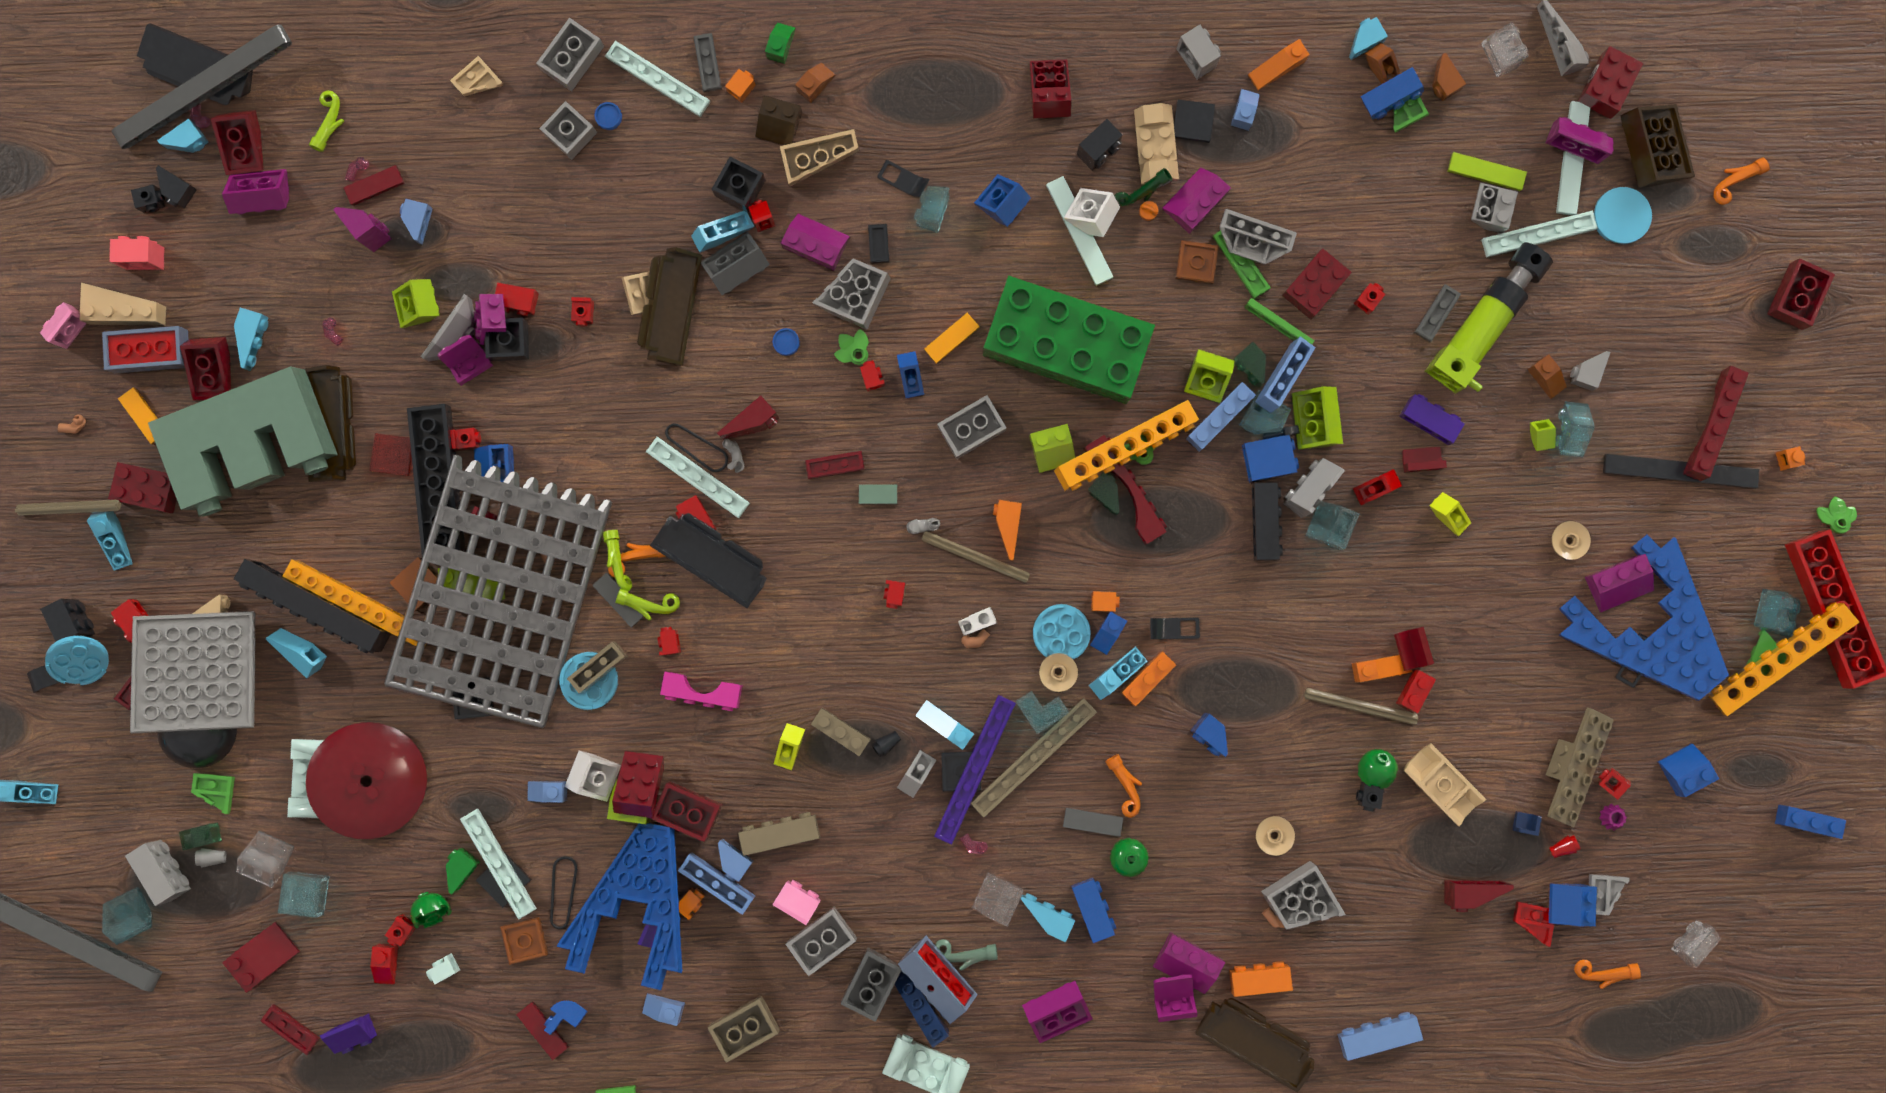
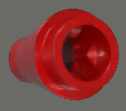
[1549,835,1581,858]

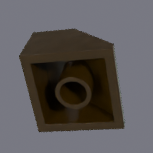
[755,95,802,145]

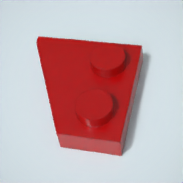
[1513,901,1554,947]

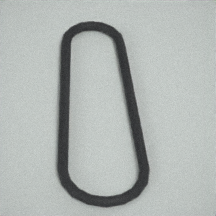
[665,423,728,472]
[550,856,578,929]

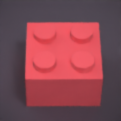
[110,236,164,270]

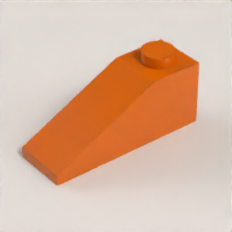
[1248,39,1310,90]
[993,500,1022,561]
[1352,655,1412,682]

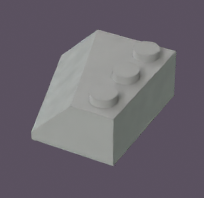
[812,258,891,330]
[1283,458,1345,518]
[1261,861,1346,929]

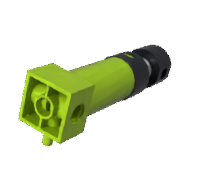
[1425,242,1553,394]

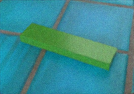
[1212,230,1271,299]
[1245,298,1315,344]

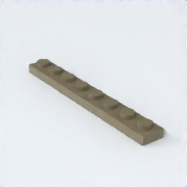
[971,698,1097,817]

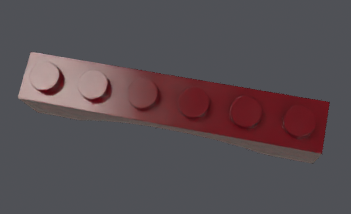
[1683,366,1749,481]
[1084,435,1167,545]

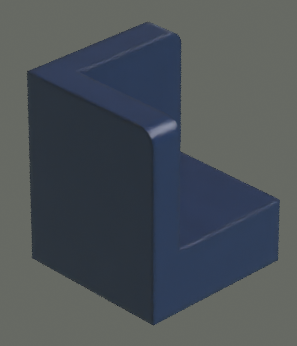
[1512,811,1542,836]

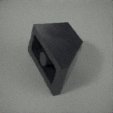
[156,165,197,208]

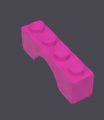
[660,672,743,711]

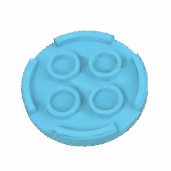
[1594,187,1652,245]
[1033,604,1091,659]
[45,636,109,685]
[559,652,618,710]

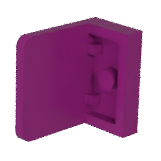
[474,294,506,345]
[437,335,493,386]
[1153,975,1197,1022]

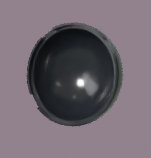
[157,729,237,768]

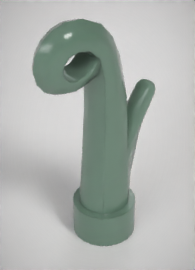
[935,939,998,971]

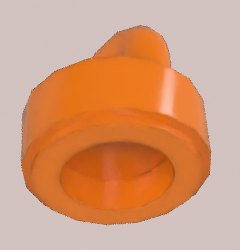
[1139,201,1158,221]

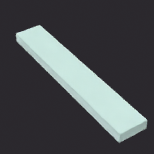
[605,41,710,117]
[1556,101,1590,216]
[1046,176,1113,286]
[1482,210,1598,258]
[646,437,750,518]
[460,809,537,919]

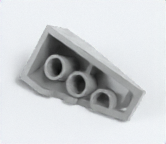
[1537,0,1589,76]

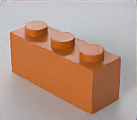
[1120,651,1176,706]
[1229,961,1293,997]

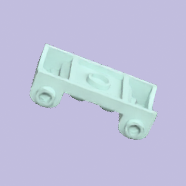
[287,739,324,818]
[882,1034,970,1093]

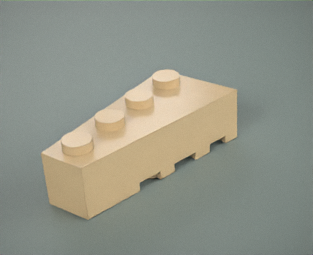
[780,129,859,186]
[80,283,166,325]

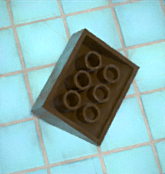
[1620,104,1695,188]

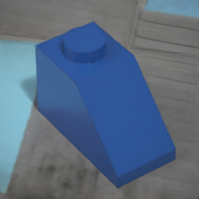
[897,351,924,398]
[1090,611,1127,655]

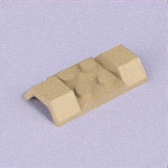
[1134,103,1179,185]
[1403,743,1486,827]

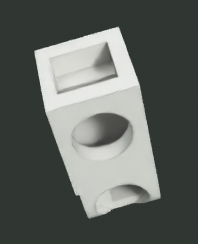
[958,607,997,636]

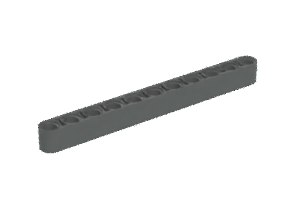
[111,25,292,149]
[0,893,162,992]

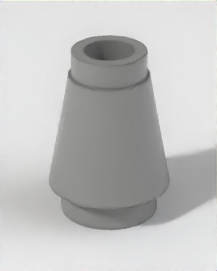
[195,848,226,868]

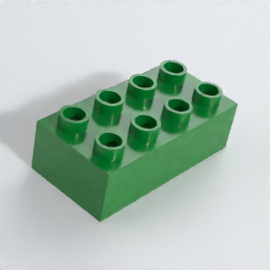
[983,275,1155,404]

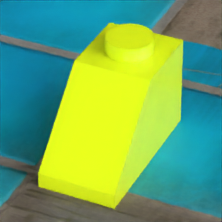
[1430,492,1471,537]
[774,723,805,770]

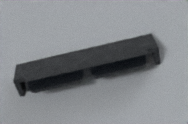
[137,23,253,105]
[650,513,767,608]

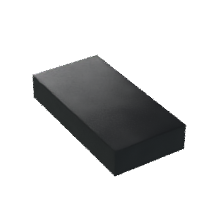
[868,224,889,264]

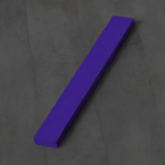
[934,695,1016,845]

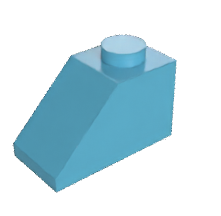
[1349,17,1388,60]
[157,119,208,153]

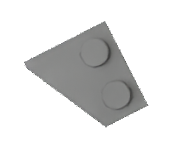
[1589,874,1629,915]

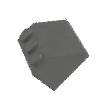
[701,232,770,295]
[841,948,901,1022]

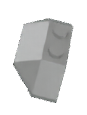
[1219,209,1297,264]
[420,294,476,362]

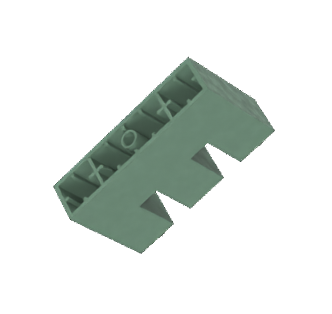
[148,366,338,517]

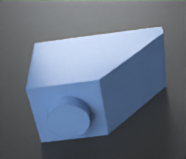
[1231,89,1259,131]
[400,199,433,245]
[528,781,567,802]
[718,839,754,882]
[642,993,685,1026]

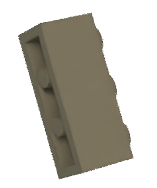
[567,641,628,694]
[811,708,871,756]

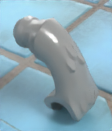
[722,439,744,473]
[907,518,940,534]

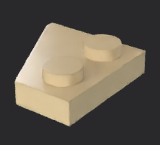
[450,56,504,96]
[622,271,650,315]

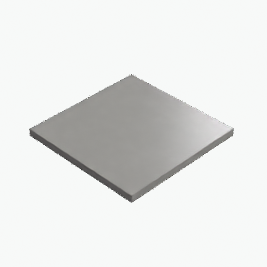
[130,611,255,734]

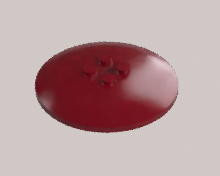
[306,722,427,839]

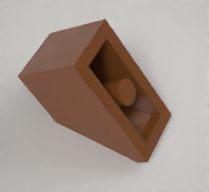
[1365,43,1401,84]
[1432,53,1466,101]
[795,63,836,103]
[1527,354,1566,399]

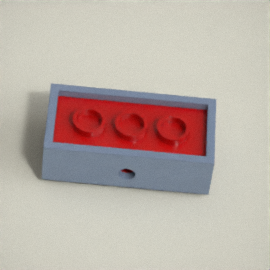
[102,326,188,373]
[898,936,978,1024]

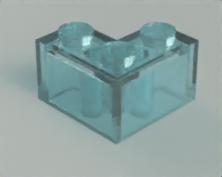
[1556,401,1595,457]
[1015,691,1069,734]

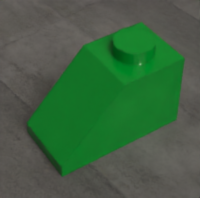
[765,22,796,64]
[446,848,480,895]

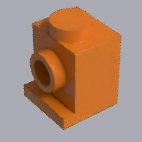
[1775,446,1805,471]
[679,888,705,920]

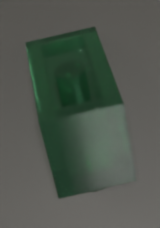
[1087,473,1119,516]
[179,822,222,851]

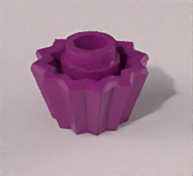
[1599,803,1627,831]

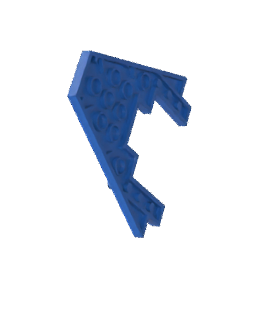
[1559,534,1729,701]
[557,823,682,990]

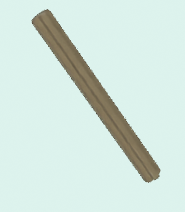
[15,500,122,516]
[922,531,1030,583]
[1304,688,1418,725]

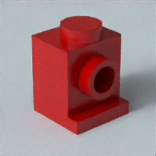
[1353,283,1386,315]
[571,297,594,327]
[860,360,885,392]
[450,428,481,451]
[883,580,906,609]
[657,627,681,656]
[1598,768,1631,800]
[385,914,416,947]

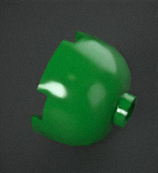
[1358,749,1398,789]
[1110,838,1149,877]
[410,892,452,929]

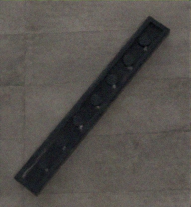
[1603,454,1760,489]

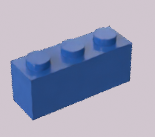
[1361,67,1424,120]
[1775,805,1846,839]
[1071,877,1117,943]

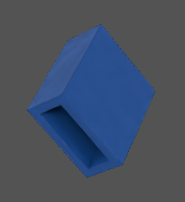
[1242,435,1299,483]

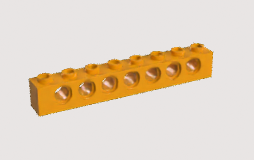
[1054,400,1199,491]
[283,559,427,648]
[1709,602,1859,716]

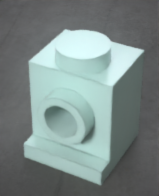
[426,953,460,984]

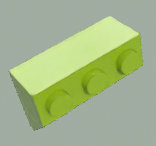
[1292,386,1343,450]

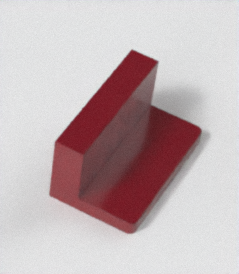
[1402,447,1447,473]
[1394,626,1434,671]

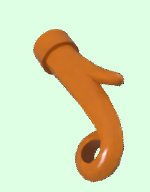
[1714,157,1770,205]
[608,543,666,578]
[1105,754,1142,818]
[1574,960,1641,989]

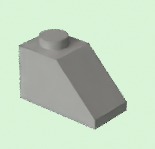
[1570,351,1610,391]
[897,750,936,798]

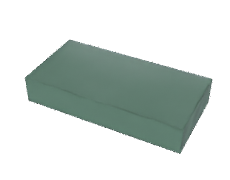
[859,485,897,504]

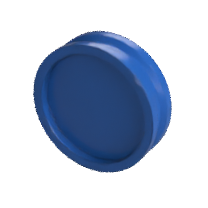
[594,102,622,130]
[773,328,800,356]

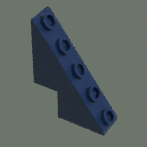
[894,970,949,1048]

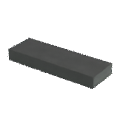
[693,33,722,92]
[1414,284,1461,343]
[593,572,644,628]
[1063,808,1123,837]

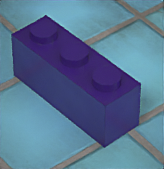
[1399,394,1465,446]

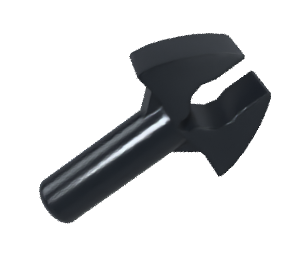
[1262,425,1300,440]

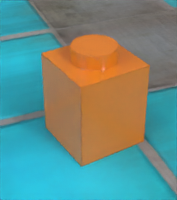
[725,69,756,103]
[1091,591,1120,612]

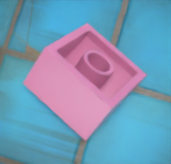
[40,302,86,349]
[773,880,821,925]

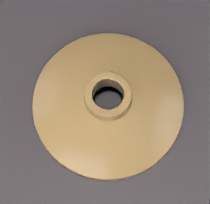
[1552,521,1591,560]
[1039,653,1078,692]
[1256,816,1295,856]

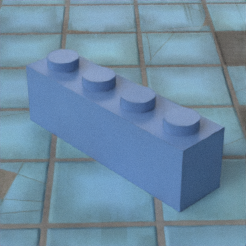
[1255,336,1316,413]
[1186,382,1256,452]
[678,853,756,915]
[1337,1012,1423,1061]

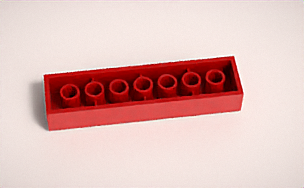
[1784,529,1886,689]

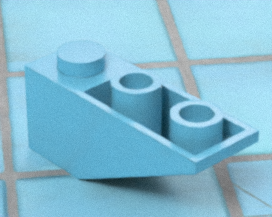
[234,307,268,371]
[87,511,133,570]
[266,628,327,678]
[1089,647,1148,700]
[0,780,58,804]
[1020,893,1075,942]

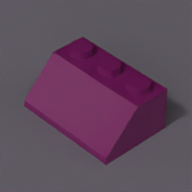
[1545,117,1613,164]
[1162,167,1231,234]
[222,169,289,214]
[333,207,391,252]
[781,214,850,271]
[1585,554,1654,612]
[1153,932,1225,994]
[1022,981,1093,1043]

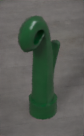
[1114,168,1172,206]

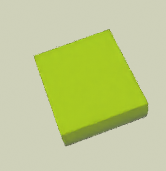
[1530,419,1556,451]

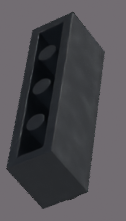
[1252,483,1283,561]

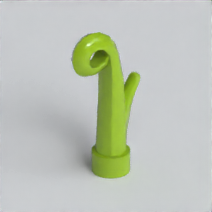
[309,90,344,152]
[603,530,632,591]
[615,589,680,620]

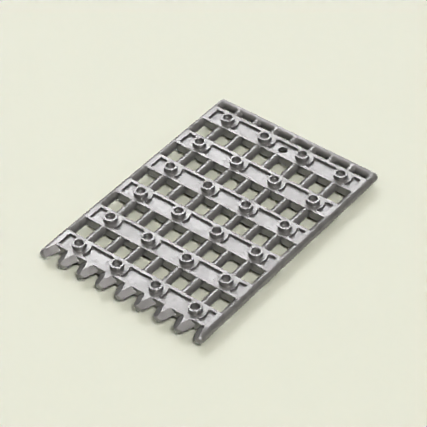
[384,455,612,728]

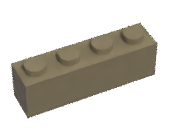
[738,812,820,856]

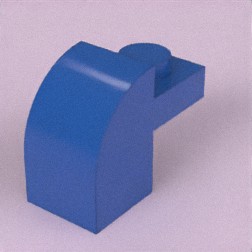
[544,1001,588,1035]

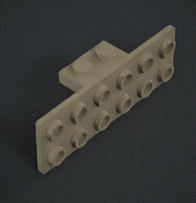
[1546,708,1614,827]

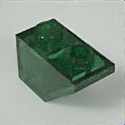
[1233,342,1266,387]

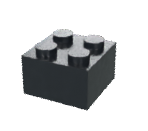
[1077,119,1123,171]
[712,157,766,213]
[485,318,529,361]
[40,598,95,642]

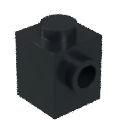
[131,184,165,213]
[1356,782,1384,812]

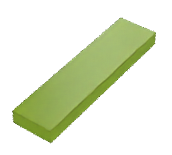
[1447,152,1527,191]

